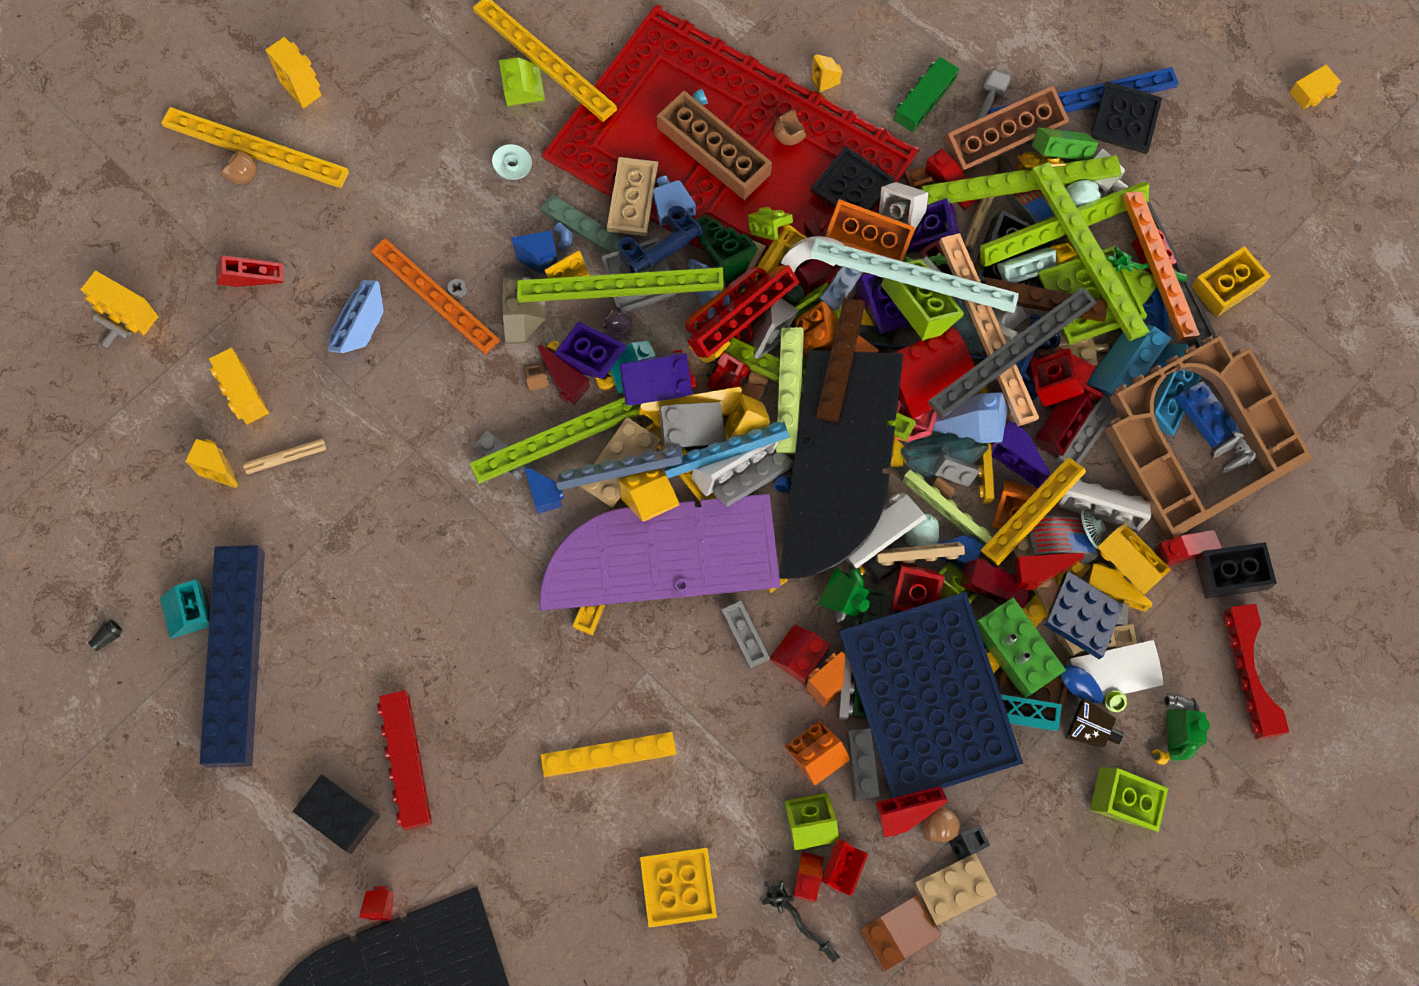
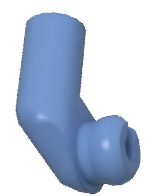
[554,222,573,251]

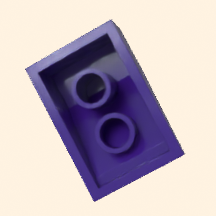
[906,198,960,253]
[855,273,911,335]
[555,321,627,379]
[619,352,693,406]
[991,421,1051,489]

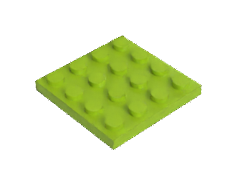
[1038,246,1147,345]

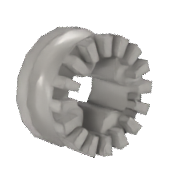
[448,279,467,300]

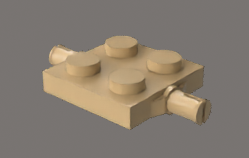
[1038,331,1109,368]

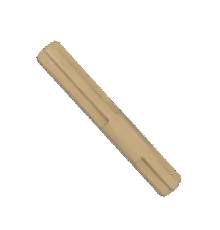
[963,197,994,250]
[243,439,326,474]

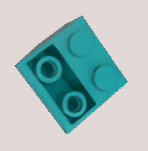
[160,579,210,639]

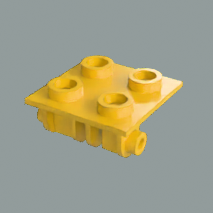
[1017,152,1065,171]
[545,250,590,278]

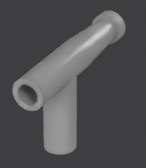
[93,313,131,349]

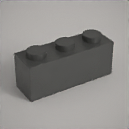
[846,728,880,802]

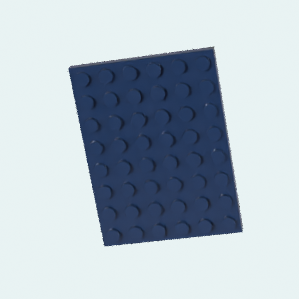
[839,592,1023,798]

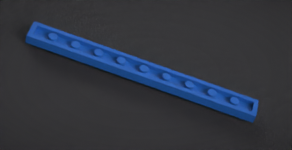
[988,67,1179,114]

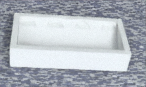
[1066,640,1163,704]

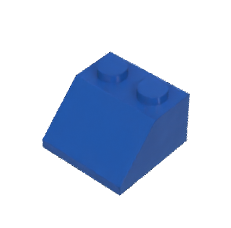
[511,230,558,274]

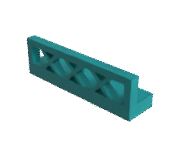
[1000,694,1062,731]

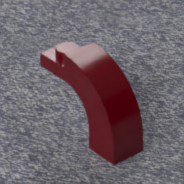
[798,219,833,293]

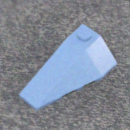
[933,392,1008,443]

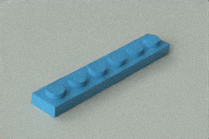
[664,422,790,478]

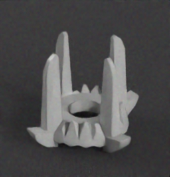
[1212,431,1256,473]

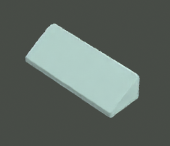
[997,248,1057,283]

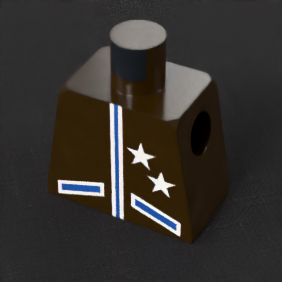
[1065,699,1124,748]

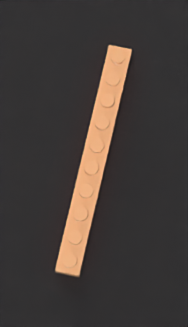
[939,233,1039,427]

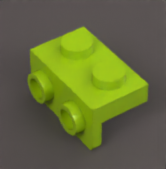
[748,207,793,240]

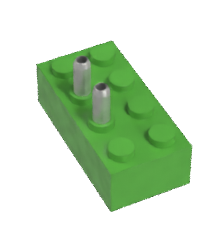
[976,597,1066,698]

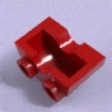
[707,351,750,391]

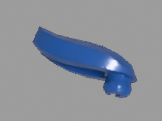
[1060,665,1104,703]

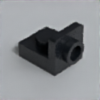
[949,825,990,861]

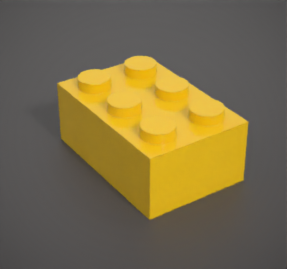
[265,37,322,109]
[1192,246,1271,318]
[80,270,159,335]
[209,347,269,425]
[1098,523,1172,595]

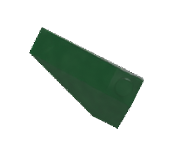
[695,214,758,283]

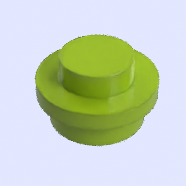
[1104,690,1127,712]

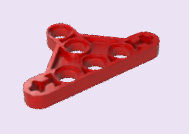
[685,267,767,343]

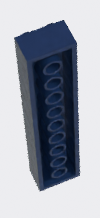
[200,545,265,768]

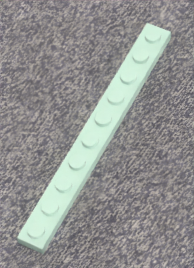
[811,238,1019,313]

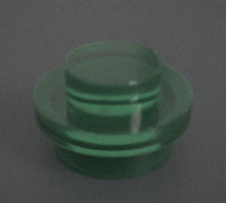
[784,284,804,304]

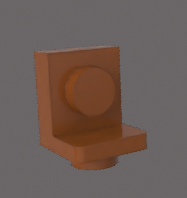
[904,167,933,190]

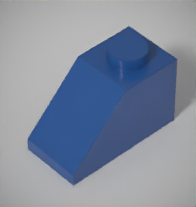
[525,468,564,514]
[938,535,984,569]

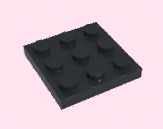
[1091,81,1162,154]
[810,146,894,210]

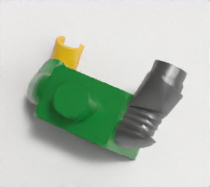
[818,566,869,629]
[1152,693,1210,765]

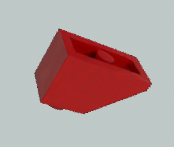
[793,852,824,903]
[359,886,394,920]

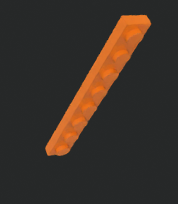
[1122,191,1200,341]
[371,238,500,355]

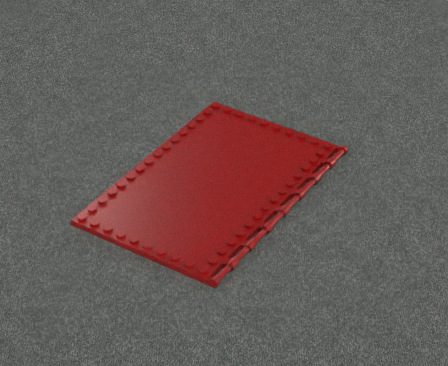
[542,4,920,304]

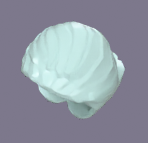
[1066,180,1101,207]
[903,514,939,547]

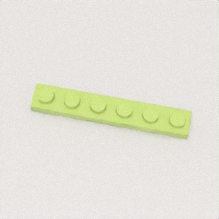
[776,327,804,453]
[902,470,992,547]

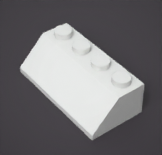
[691,441,779,497]
[1057,479,1151,531]
[846,493,927,569]

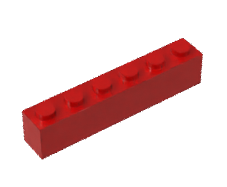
[687,265,800,358]
[377,690,433,831]

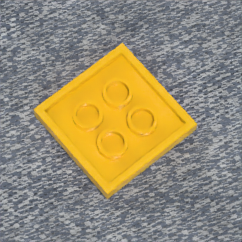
[640,848,717,928]

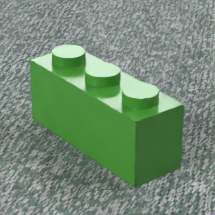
[1032,127,1099,160]

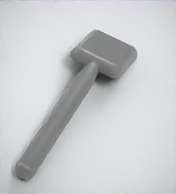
[977,70,1011,120]

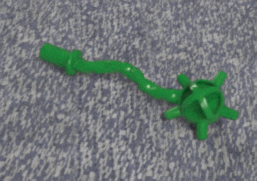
[1107,247,1187,282]

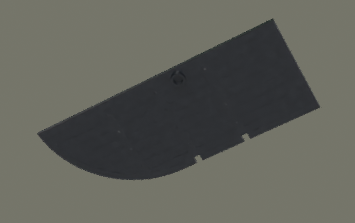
[779,350,903,579]
[279,887,510,986]

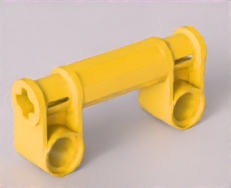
[741,224,807,293]

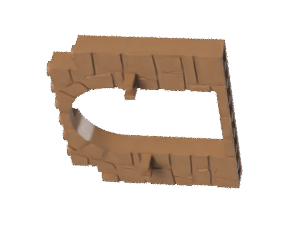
[1104,336,1313,540]

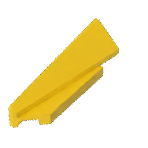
[638,387,742,428]

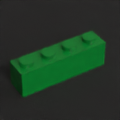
[894,57,959,133]

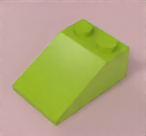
[1090,767,1169,832]

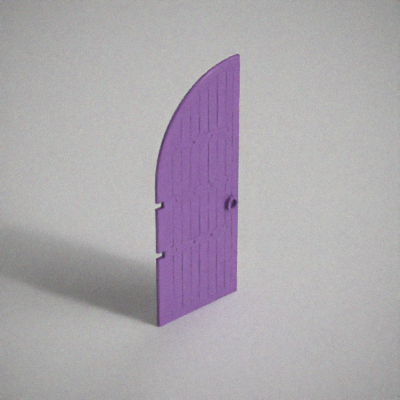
[539,494,781,611]

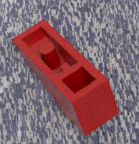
[925,148,979,210]
[216,255,284,287]
[1154,530,1222,566]
[1014,553,1085,590]
[876,786,947,837]

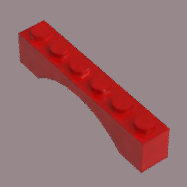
[1223,604,1289,740]

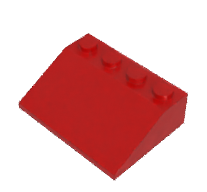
[894,326,975,419]

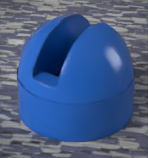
[774,475,792,493]

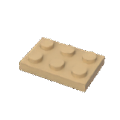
[914,853,997,926]

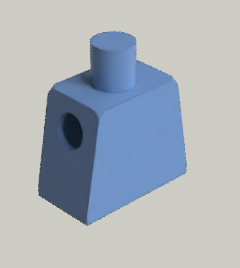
[653,176,696,227]

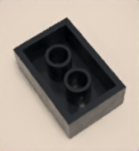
[1195,542,1277,599]
[292,774,380,854]

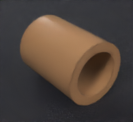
[748,371,769,389]

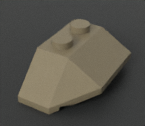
[503,268,545,344]

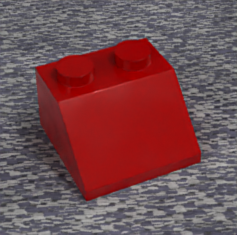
[1030,348,1084,407]
[891,562,945,611]
[770,624,831,685]

